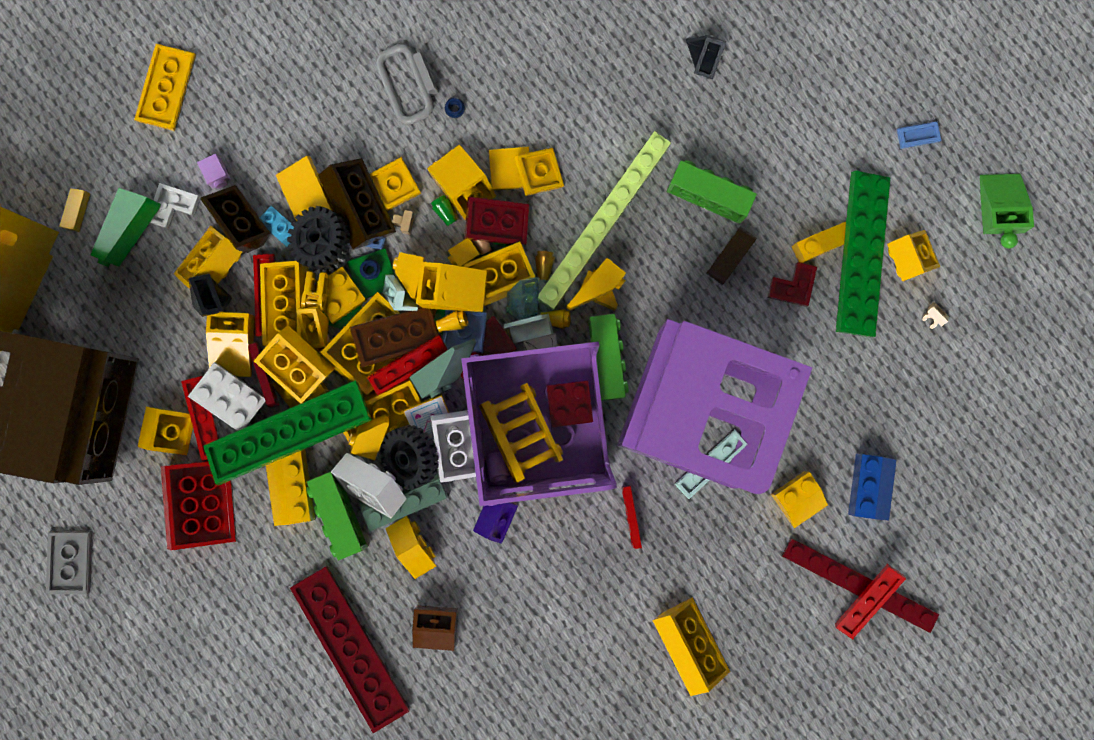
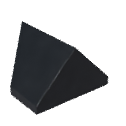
[686,35,726,79]
[188,274,232,317]

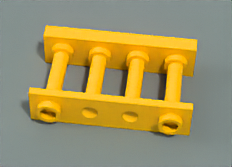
[478,383,563,482]

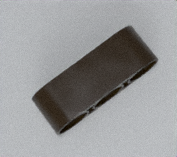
[706,226,757,285]

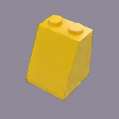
[427,144,496,220]

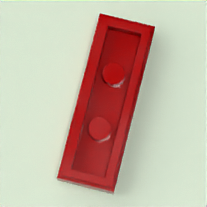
[621,485,642,549]

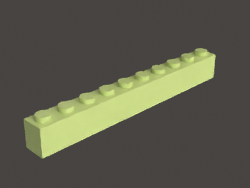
[537,131,671,311]

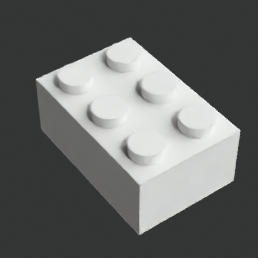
[188,362,265,431]
[430,410,476,483]
[331,453,407,518]

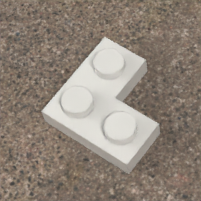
[150,183,200,229]

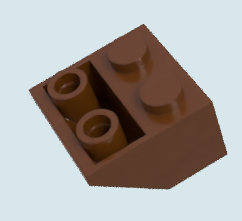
[412,605,458,651]

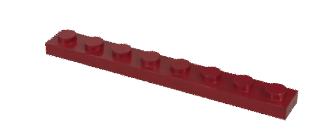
[782,538,939,633]

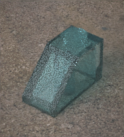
[507,277,539,320]

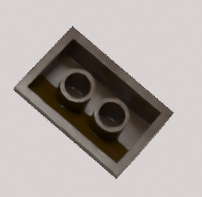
[200,185,271,253]

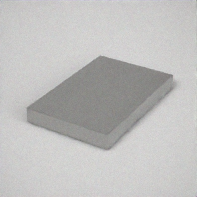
[46,531,91,594]

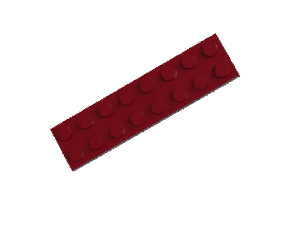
[290,566,410,734]

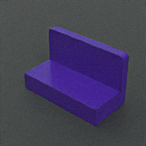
[473,502,518,544]

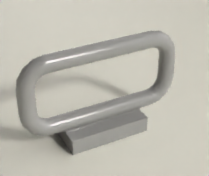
[376,44,439,125]

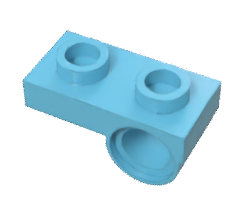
[260,206,294,247]

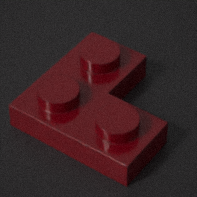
[767,262,817,307]

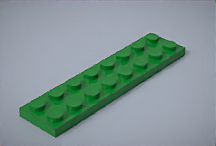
[835,170,891,337]
[204,380,372,485]

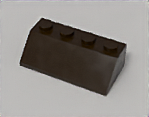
[318,158,396,250]

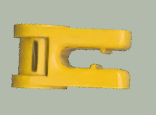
[301,271,328,312]

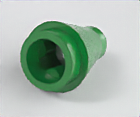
[431,195,457,227]

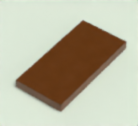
[349,307,439,368]

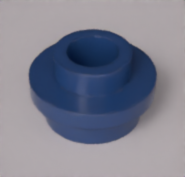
[445,98,465,118]
[360,259,381,280]

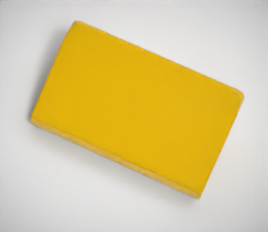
[59,188,90,232]

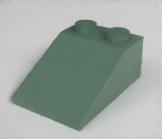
[410,339,476,398]

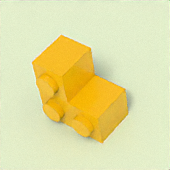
[385,516,436,579]

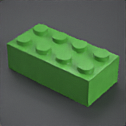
[666,160,757,224]
[588,314,629,401]
[306,472,368,561]

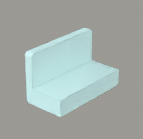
[383,275,418,311]
[504,314,553,343]

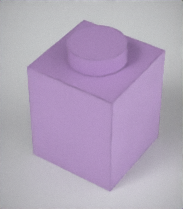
[197,153,231,189]

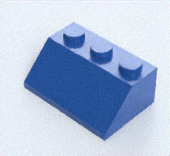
[848,454,897,521]

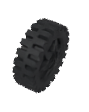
[287,206,350,270]
[380,425,439,490]

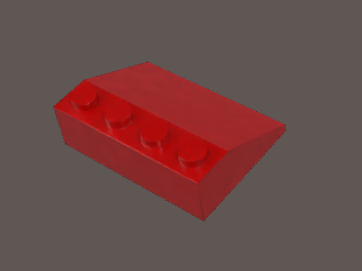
[160,462,236,550]

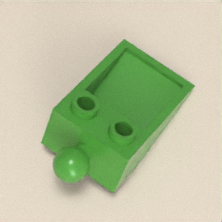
[980,174,1034,249]

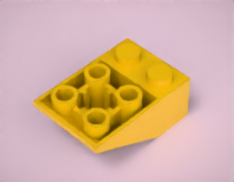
[416,262,488,312]
[206,312,255,377]

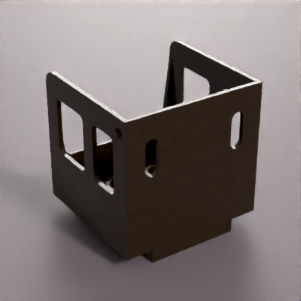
[0,331,139,485]

